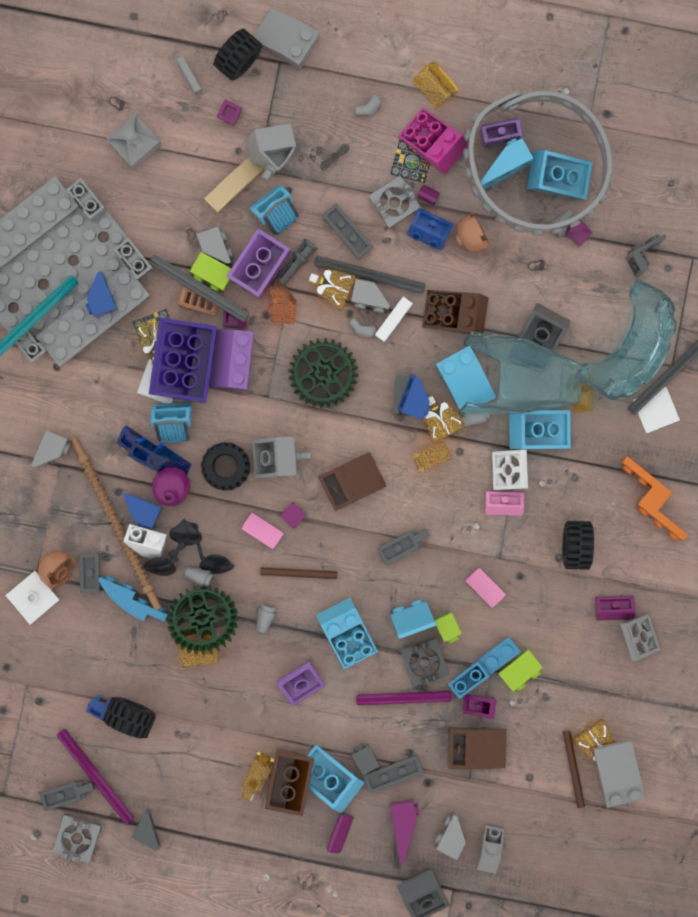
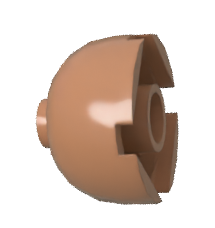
[455,212,490,252]
[38,551,76,590]

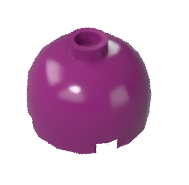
[152,467,191,506]

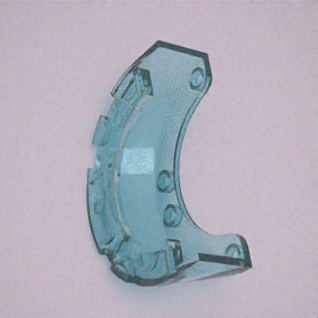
[574,278,677,400]

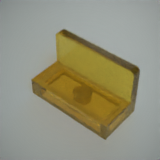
[413,61,459,108]

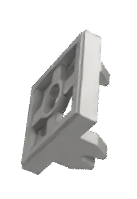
[368,176,421,228]
[619,614,660,662]
[52,814,102,863]

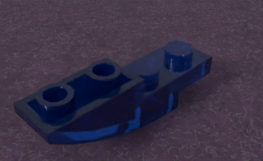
[117,426,192,476]

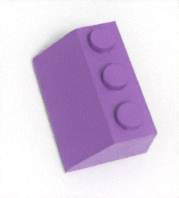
[226,228,291,300]
[210,330,255,391]

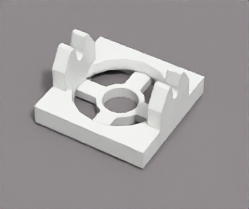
[492,450,528,490]

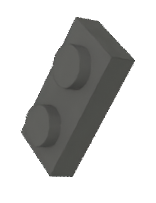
[79,553,101,593]

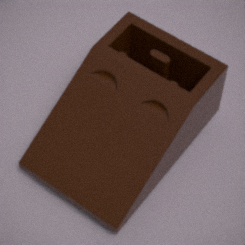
[422,290,489,335]
[318,452,386,512]
[448,727,506,769]

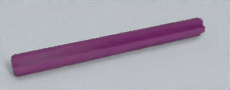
[57,729,134,824]

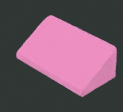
[485,491,524,516]
[241,513,284,549]
[465,567,506,608]

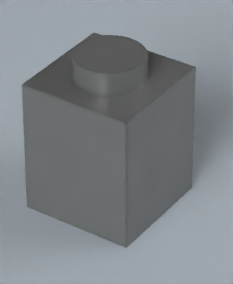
[351,743,380,775]

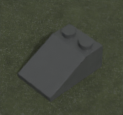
[508,303,571,375]

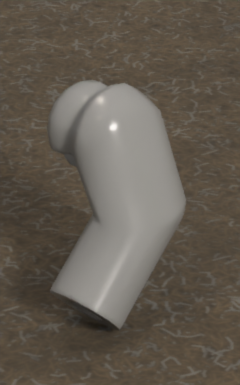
[356,95,381,116]
[349,318,377,338]

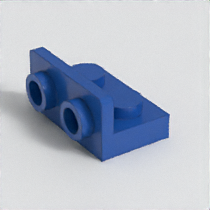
[407,208,454,251]

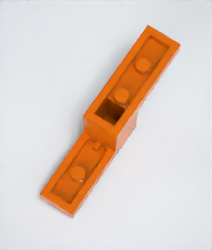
[620,456,688,541]

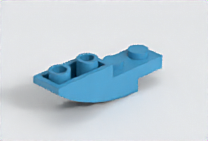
[98,575,168,622]
[448,636,521,699]

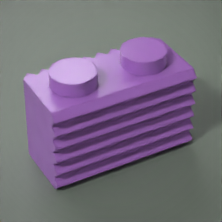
[479,118,522,148]

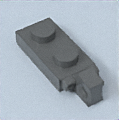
[377,529,430,565]
[39,780,95,811]

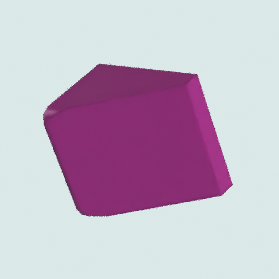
[417,185,440,205]
[223,308,247,328]
[280,502,307,529]

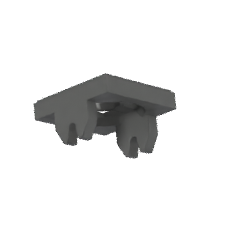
[400,638,449,687]

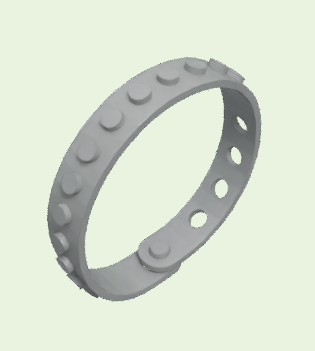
[463,91,613,236]

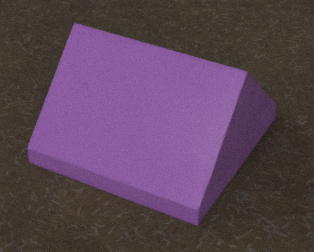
[276,660,325,706]

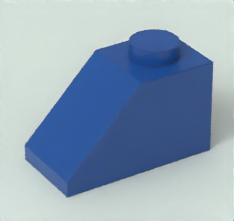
[86,271,118,318]
[398,373,430,420]
[124,493,163,529]

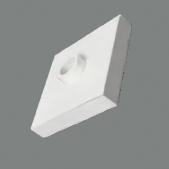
[5,571,60,625]

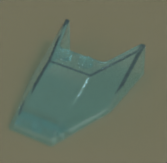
[459,332,582,414]

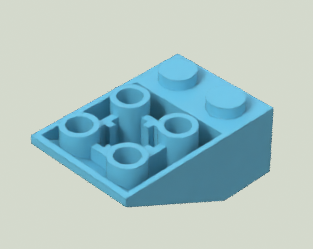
[316,598,378,669]

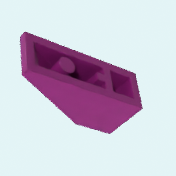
[390,799,419,863]

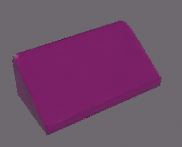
[595,596,636,620]
[327,813,354,853]

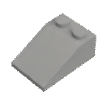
[254,8,320,70]
[593,739,645,808]

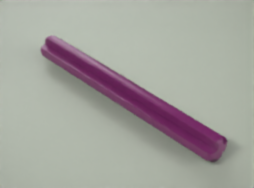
[356,691,451,705]

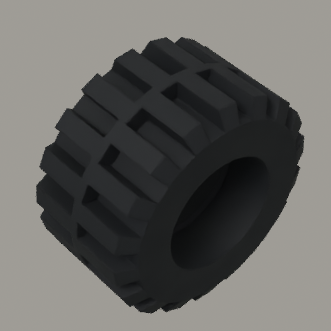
[213,28,262,81]
[201,442,250,491]
[562,521,594,570]
[103,697,156,739]

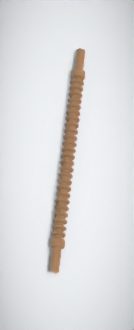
[70,437,162,610]

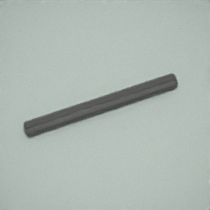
[149,255,250,322]
[314,256,425,294]
[628,340,698,415]

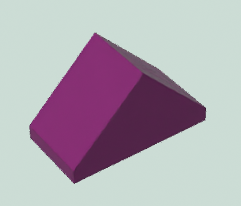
[463,694,496,719]

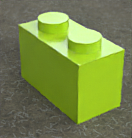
[190,252,231,293]
[434,611,462,643]
[497,649,543,692]

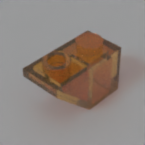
[268,280,297,324]

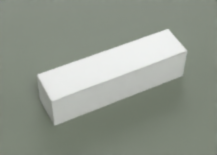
[375,297,413,343]

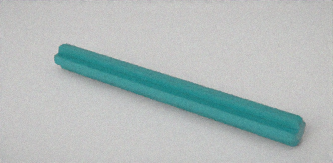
[0,276,78,357]

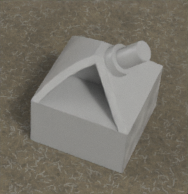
[106,113,162,171]
[245,123,296,182]
[252,437,311,479]

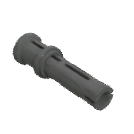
[271,238,318,292]

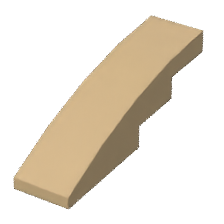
[204,158,265,213]

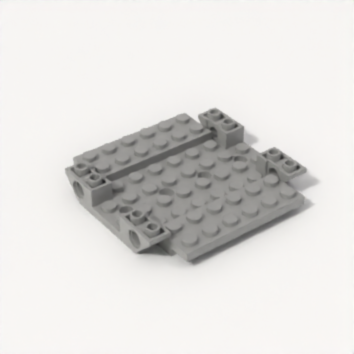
[0,176,152,367]

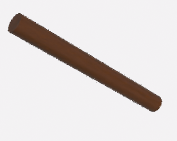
[260,567,337,579]
[563,730,585,808]

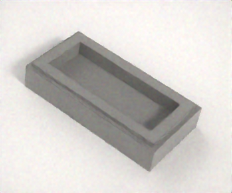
[176,56,202,96]

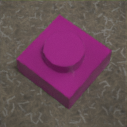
[217,99,242,126]

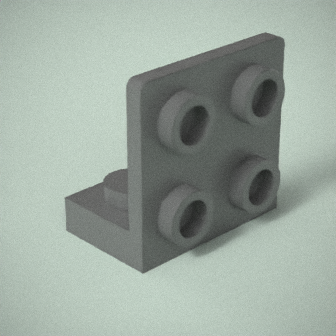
[625,234,667,278]

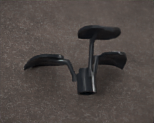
[143,518,235,576]

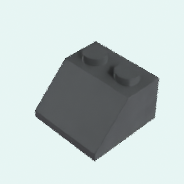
[397,869,450,917]

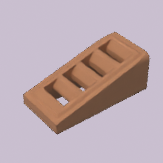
[178,287,218,317]

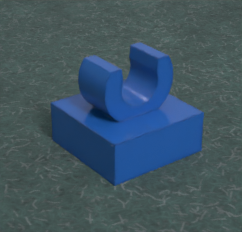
[86,694,110,721]

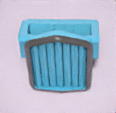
[249,185,299,235]
[150,402,192,443]

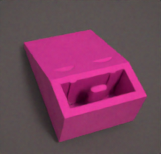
[398,108,467,175]

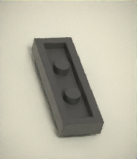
[322,203,373,260]
[363,754,424,794]

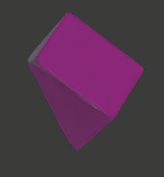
[565,219,592,247]

